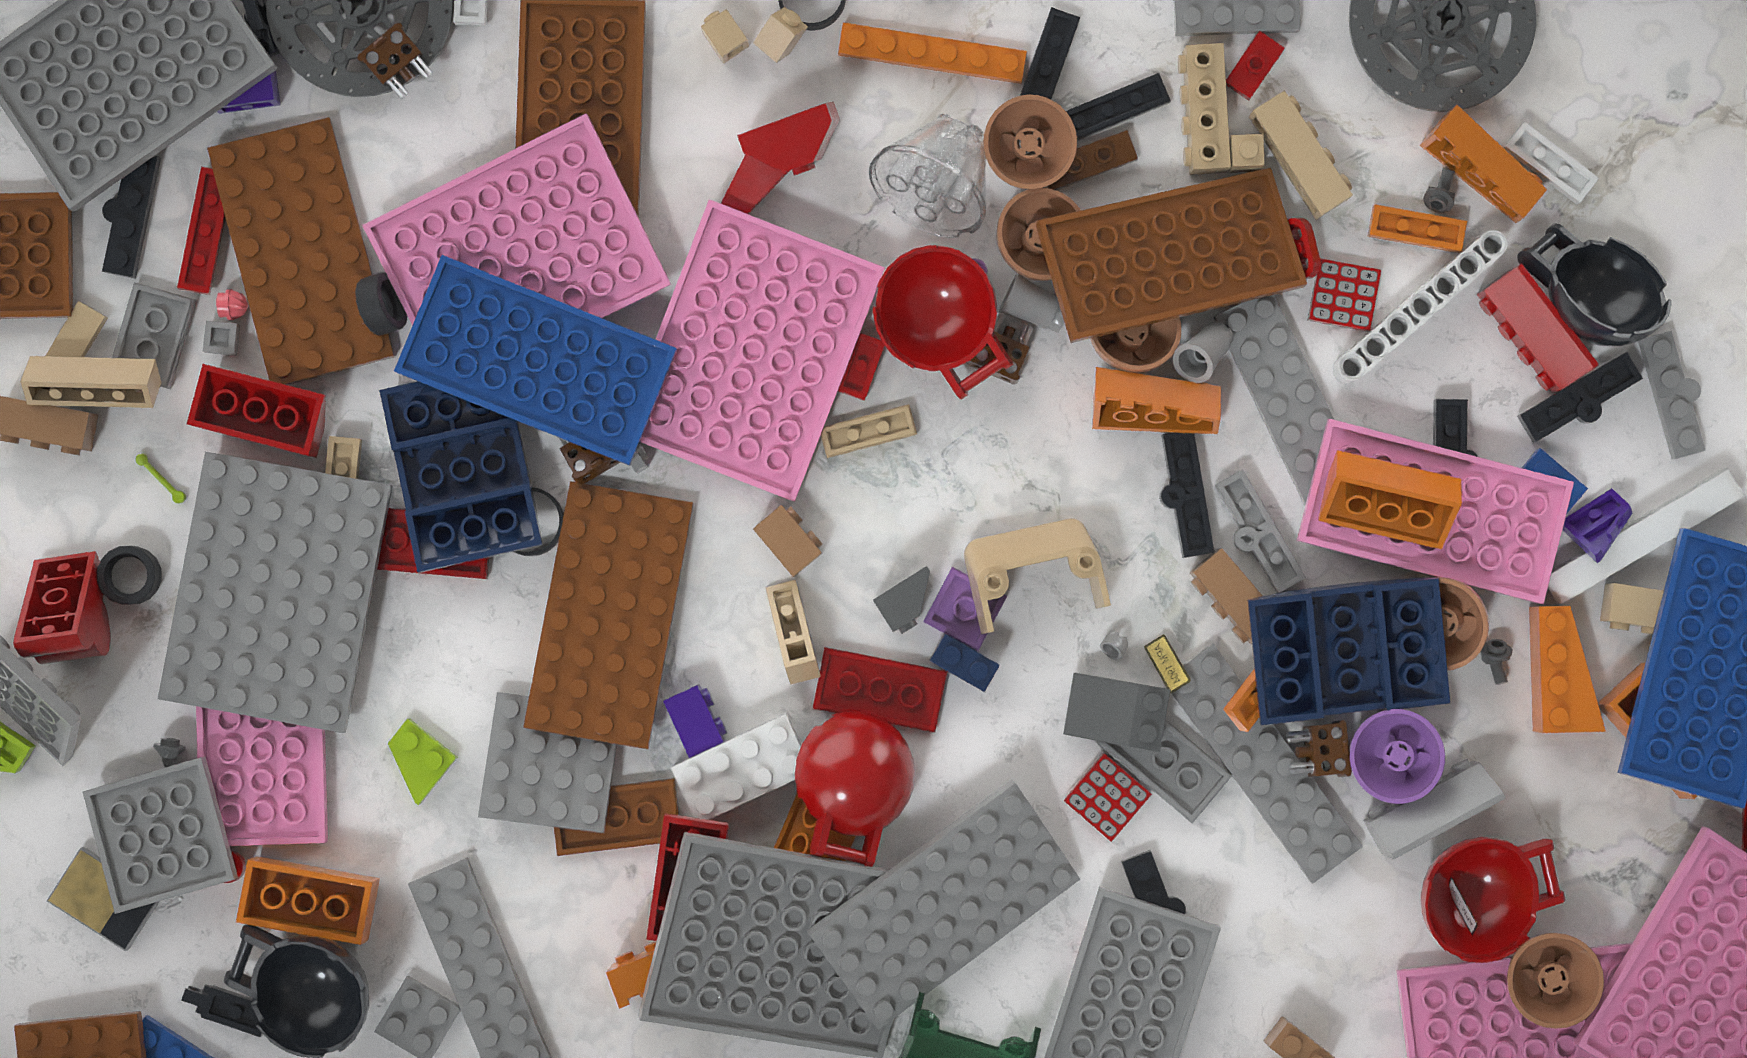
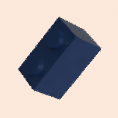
[929,634,1000,692]

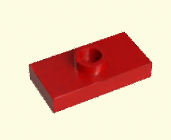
[1226,31,1285,101]

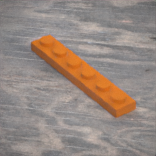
[838,22,1027,84]

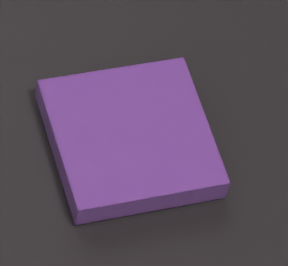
[923,567,1007,651]

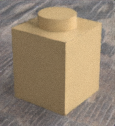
[753,7,808,63]
[701,9,749,64]
[1228,134,1264,173]

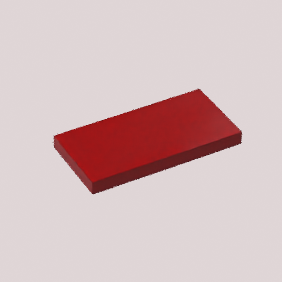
[377,508,489,579]
[813,647,947,733]

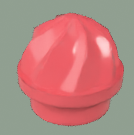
[216,289,248,320]

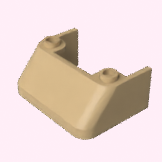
[964,519,1111,634]

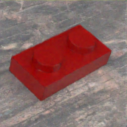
[837,333,885,401]

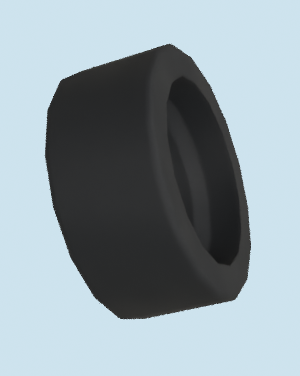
[355,272,408,335]
[97,546,162,605]

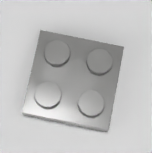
[374,976,461,1058]

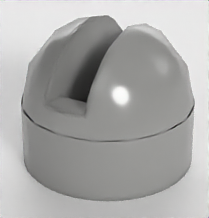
[1100,632,1128,660]

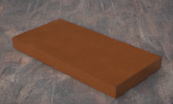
[554,778,679,856]

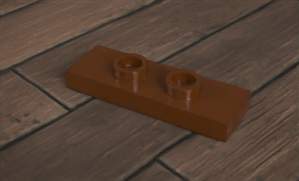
[1048,130,1138,190]

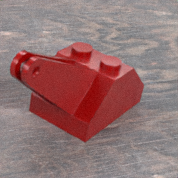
[720,101,840,215]

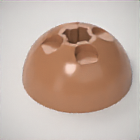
[983,95,1077,189]
[996,188,1081,281]
[1090,318,1181,373]
[1436,577,1489,670]
[1507,933,1604,1029]

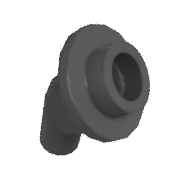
[1423,168,1455,213]
[1481,639,1513,685]
[153,738,186,767]

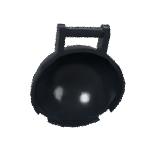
[1517,223,1672,346]
[223,925,369,1058]

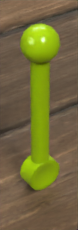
[135,453,186,504]

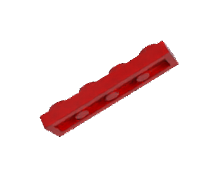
[177,166,226,295]

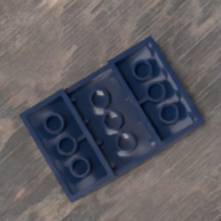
[379,381,543,573]
[1247,578,1450,725]

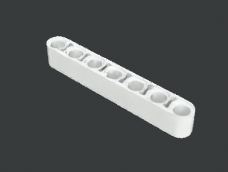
[1333,230,1508,384]
[1548,468,1744,604]

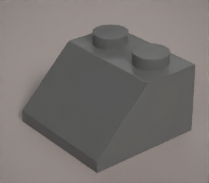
[873,566,930,634]

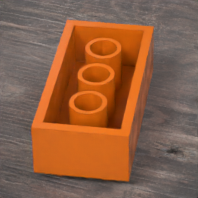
[236,856,380,945]

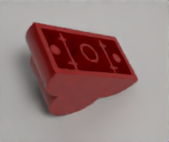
[13,551,111,665]
[646,813,729,941]

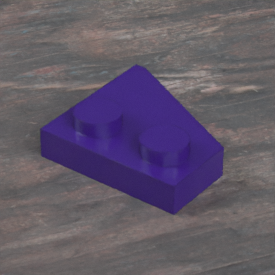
[1562,488,1633,563]

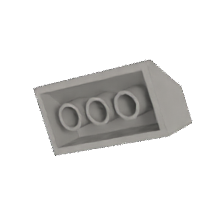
[1363,759,1506,859]

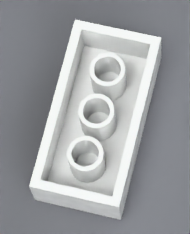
[671,713,802,820]

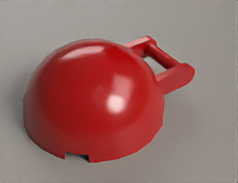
[873,245,1013,400]
[795,711,915,867]
[1421,837,1566,963]

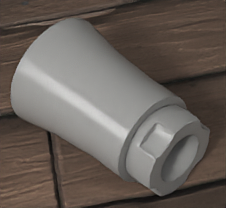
[999,273,1065,333]
[1173,321,1234,383]

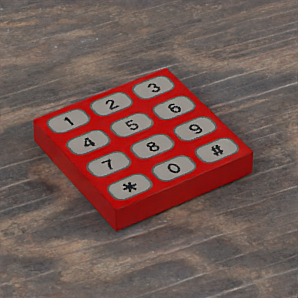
[1307,258,1381,332]
[1063,753,1152,842]

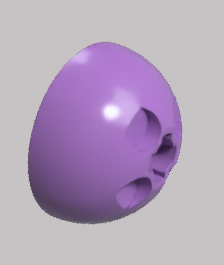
[1350,709,1445,804]

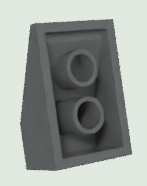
[1063,672,1170,752]

